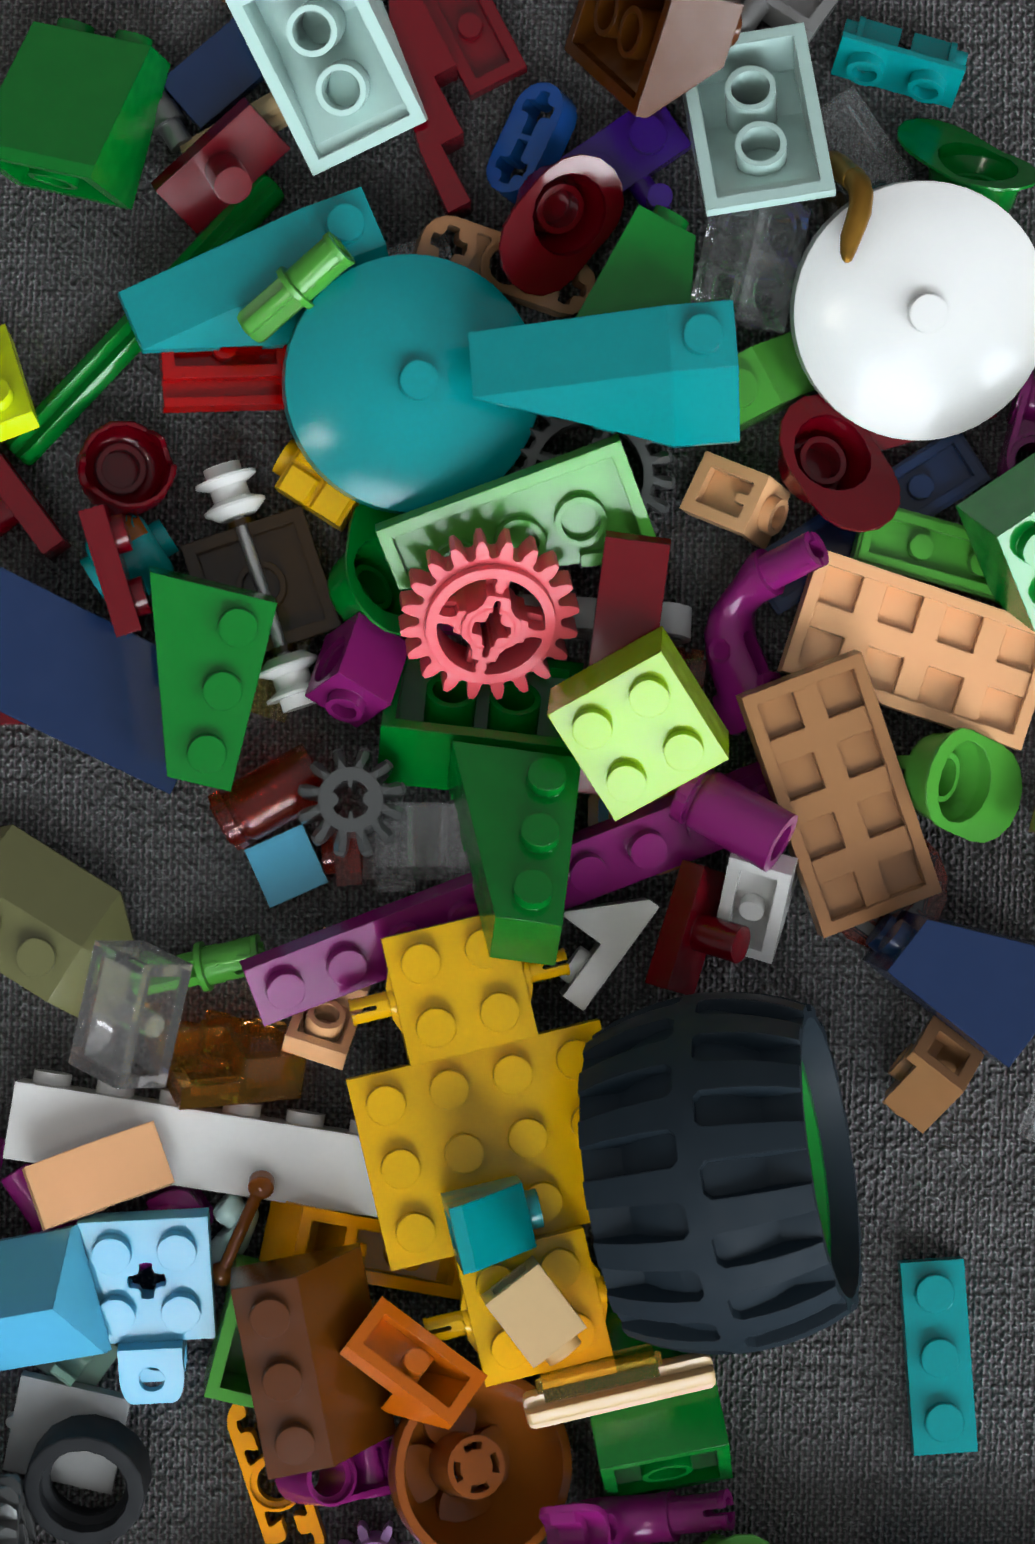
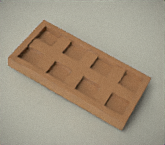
[735,649,942,938]

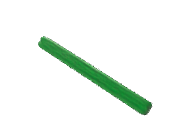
[5,174,284,466]

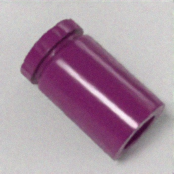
[669,768,798,872]

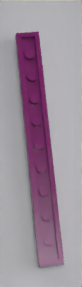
[239,762,772,1027]

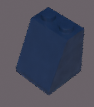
[862,909,1035,1068]

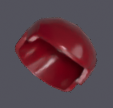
[76,421,177,515]

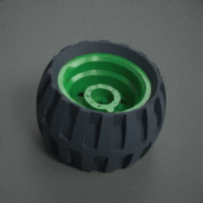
[578,992,862,1355]

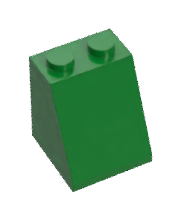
[0,18,171,210]
[576,205,696,317]
[580,1304,733,1496]

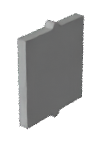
[2,1370,131,1495]

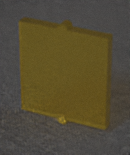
[535,1343,663,1403]

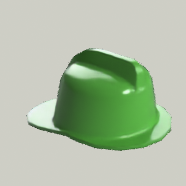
[897,727,1023,843]

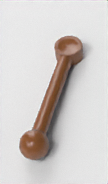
[213,1170,275,1286]

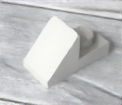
[717,853,798,964]
[559,898,659,1011]

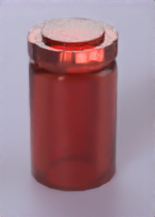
[207,743,322,851]

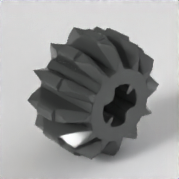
[298,748,407,858]

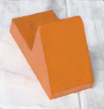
[339,1296,488,1430]

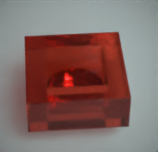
[321,832,366,886]

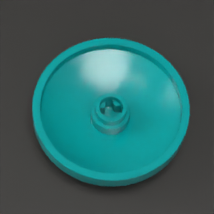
[282,254,537,514]

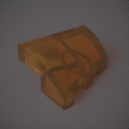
[145,1002,306,1110]

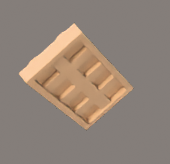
[777,550,1035,750]

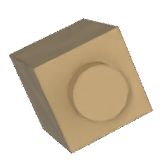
[481,1255,587,1368]

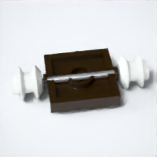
[180,460,341,714]

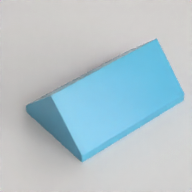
[0,1224,112,1371]

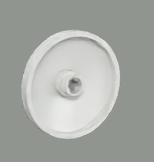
[790,180,1035,441]

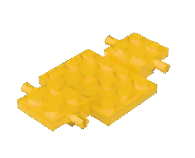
[346,915,613,1387]

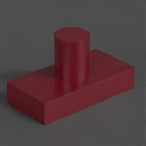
[151,97,291,234]
[0,449,72,561]
[645,859,750,995]

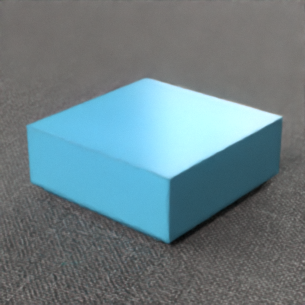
[244,824,329,908]

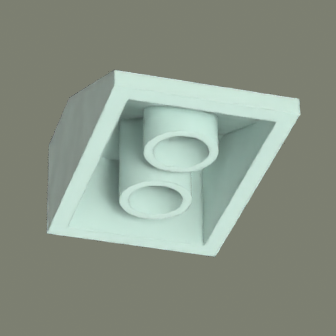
[225,0,428,176]
[682,22,836,217]

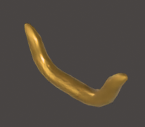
[783,150,874,263]

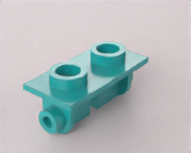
[831,16,968,108]

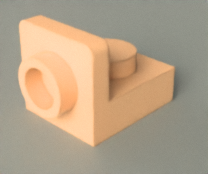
[679,451,790,549]

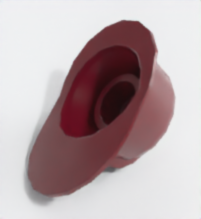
[499,154,624,296]
[778,394,900,533]

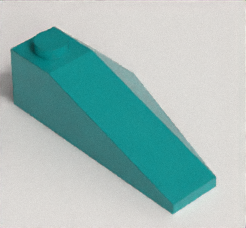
[118,187,389,354]
[468,300,740,448]

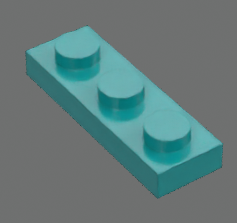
[897,1256,978,1456]

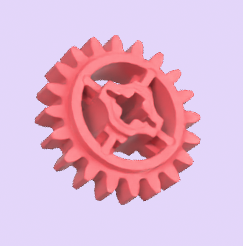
[398,528,580,700]

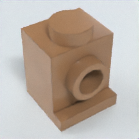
[882,1015,985,1133]

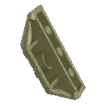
[0,824,141,1034]

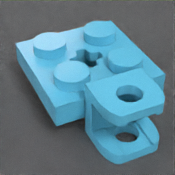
[77,1207,217,1405]

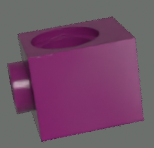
[305,612,407,728]

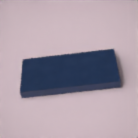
[0,567,178,794]

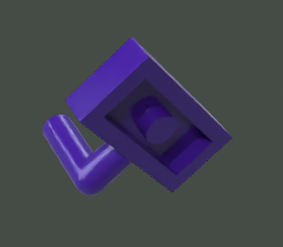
[561,107,691,211]

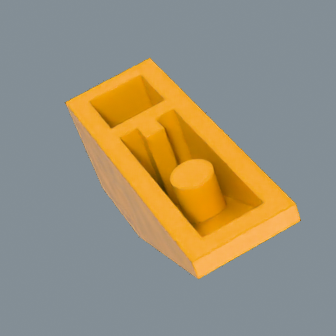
[259,1201,461,1300]

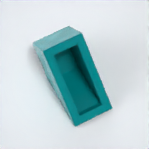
[440,1175,544,1275]

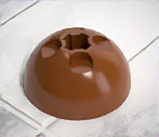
[387,1378,572,1544]

